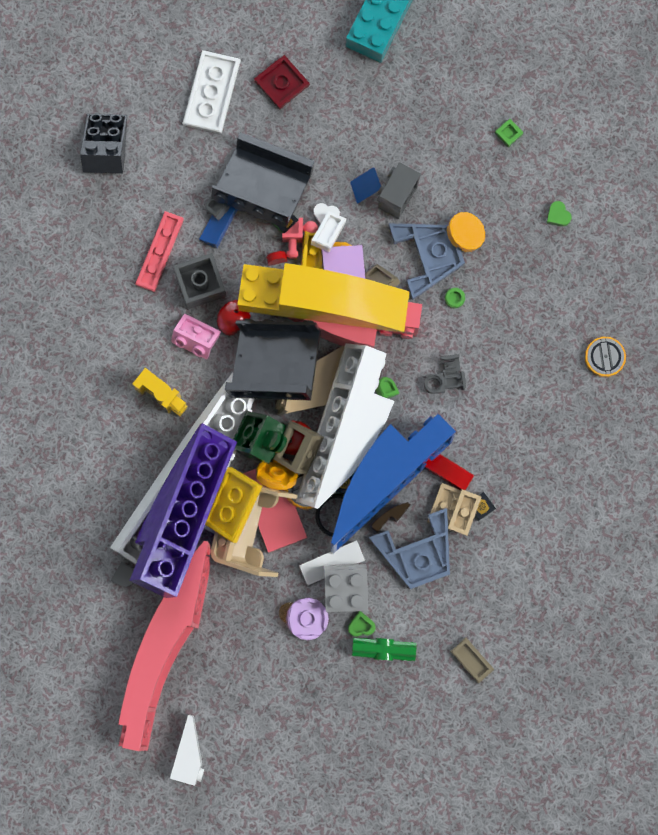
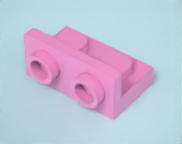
[171,314,221,359]

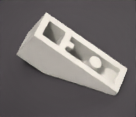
[170,715,205,786]

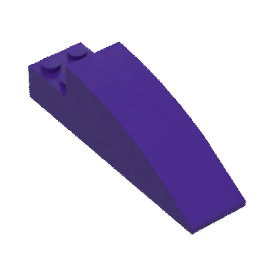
[129,423,237,598]

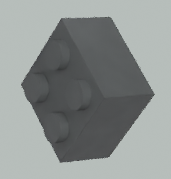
[377,162,421,219]
[174,253,227,309]

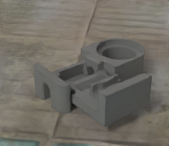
[424,354,466,394]

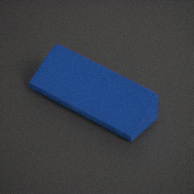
[199,207,237,248]

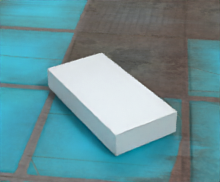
[311,211,346,252]

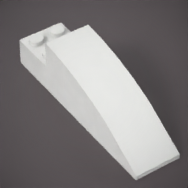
[296,343,394,509]

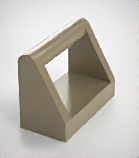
[273,421,324,474]

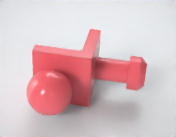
[282,218,318,259]

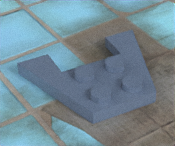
[388,223,465,300]
[369,508,450,589]

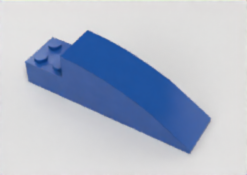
[331,414,456,554]

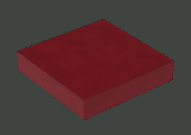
[254,55,310,110]

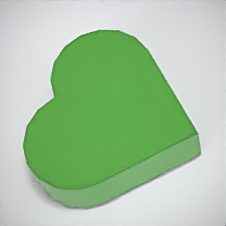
[546,201,572,226]
[348,611,376,637]

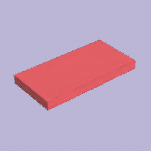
[243,468,307,553]

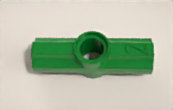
[352,638,417,661]

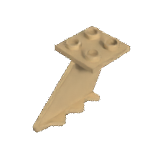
[275,346,345,416]

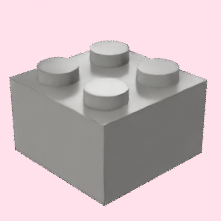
[324,564,368,612]

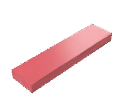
[135,211,184,292]

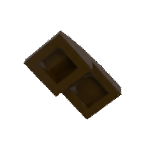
[371,502,411,533]

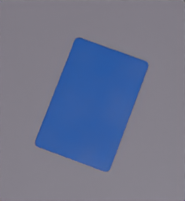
[350,167,381,204]

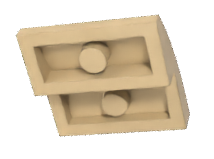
[427,483,481,536]

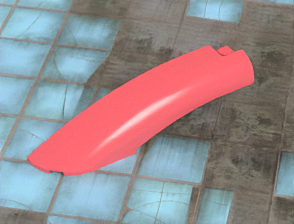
[119,541,211,751]

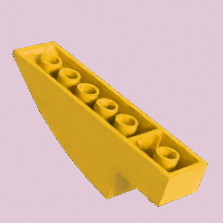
[238,263,409,333]

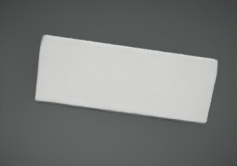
[299,540,365,585]

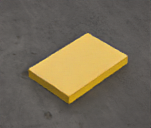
[205,467,262,543]

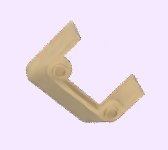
[211,485,297,577]

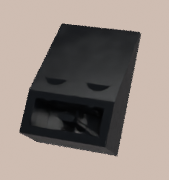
[80,113,127,174]

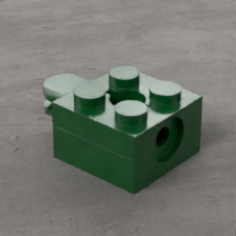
[233,411,287,464]

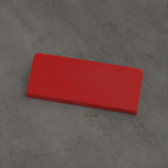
[425,454,475,490]

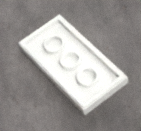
[183,50,241,134]

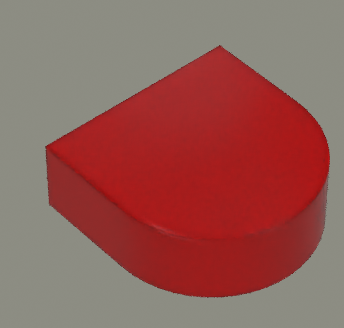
[266,251,288,266]

